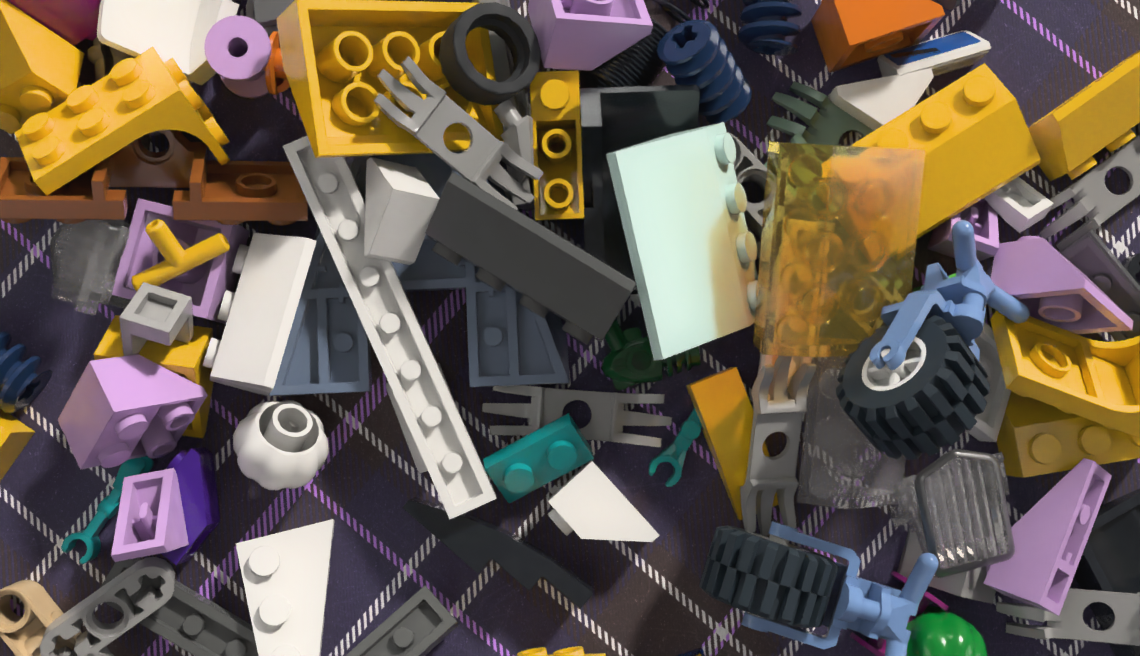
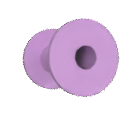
[204,15,271,99]

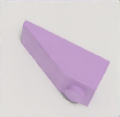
[984,458,1112,616]

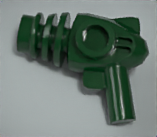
[601,319,701,391]

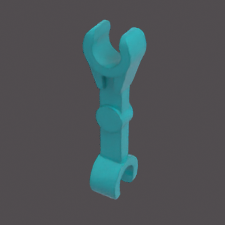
[648,407,702,487]
[61,456,154,564]

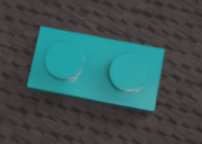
[483,413,594,503]

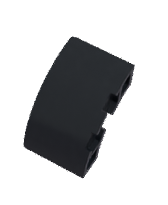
[580,84,700,294]

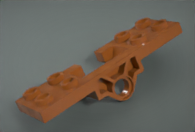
[0,130,308,226]

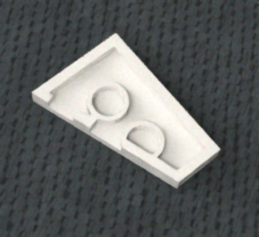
[235,519,335,656]

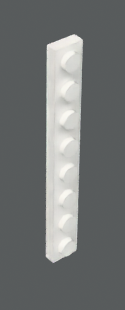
[283,136,496,519]

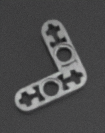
[40,557,175,656]

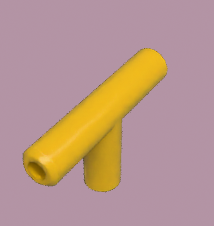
[131,219,230,291]

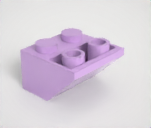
[58,354,208,470]

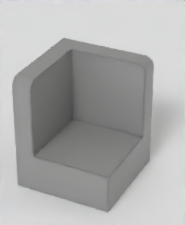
[119,282,194,356]

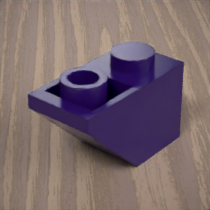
[161,447,220,565]

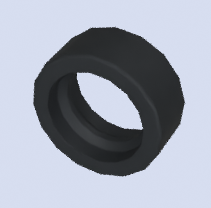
[439,2,541,106]

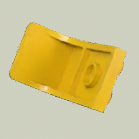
[15,47,230,196]
[990,311,1140,438]

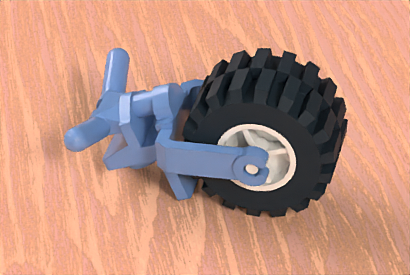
[836,220,1030,460]
[699,521,939,656]

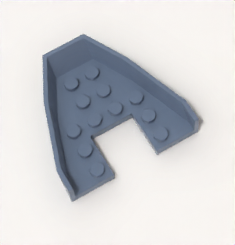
[269,151,570,397]

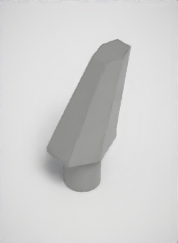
[493,99,534,183]

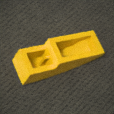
[686,367,779,521]

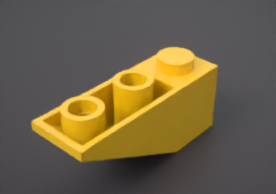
[530,70,584,221]

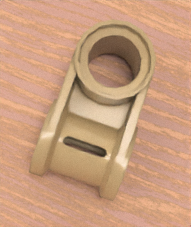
[0,580,82,656]

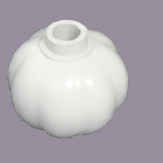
[233,400,329,490]

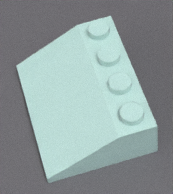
[606,122,768,360]

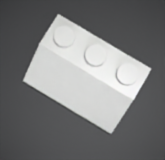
[203,233,316,396]

